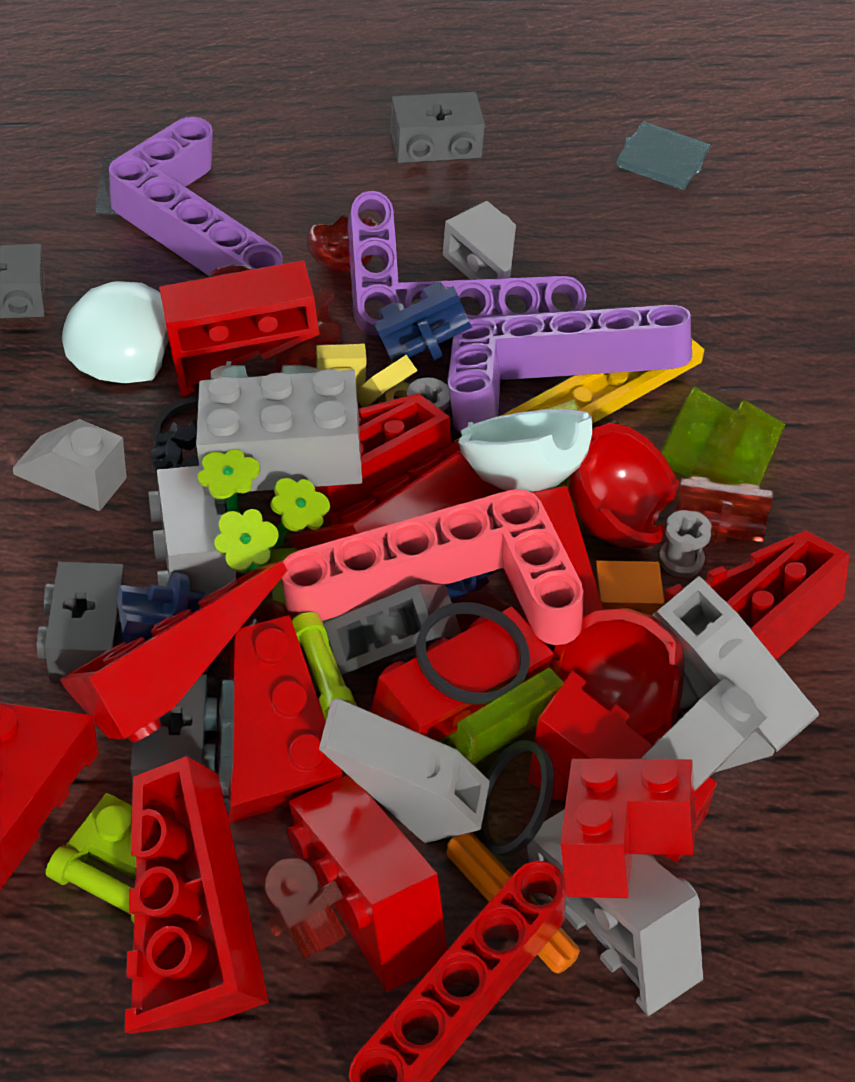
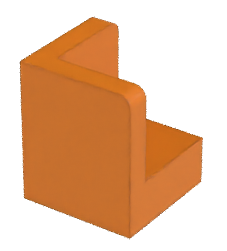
[594,561,665,616]

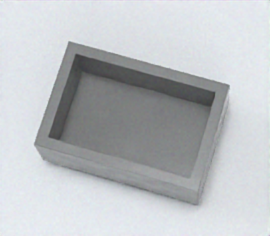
[196,369,362,495]

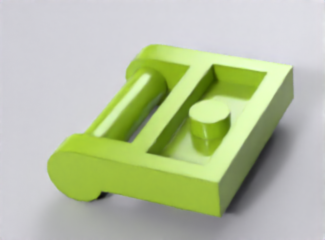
[292,612,357,721]
[46,793,136,923]

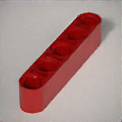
[349,861,566,1082]

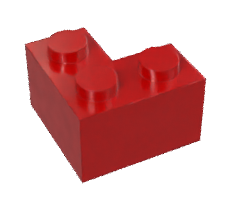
[560,758,696,898]

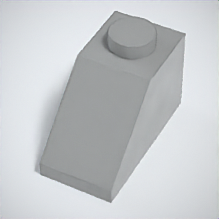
[443,201,516,303]
[13,419,127,511]
[642,678,767,791]

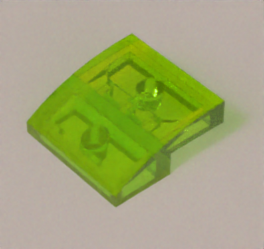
[660,387,785,494]
[441,667,564,765]

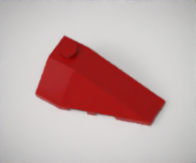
[60,561,288,743]

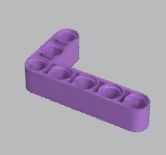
[109,117,283,277]
[348,191,587,335]
[448,305,693,433]

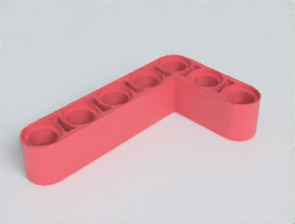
[281,489,583,645]

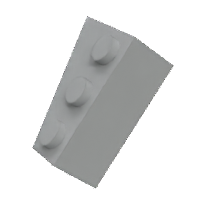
[148,466,236,596]
[527,810,703,1016]

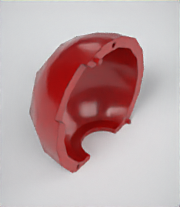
[566,423,680,548]
[549,608,684,743]

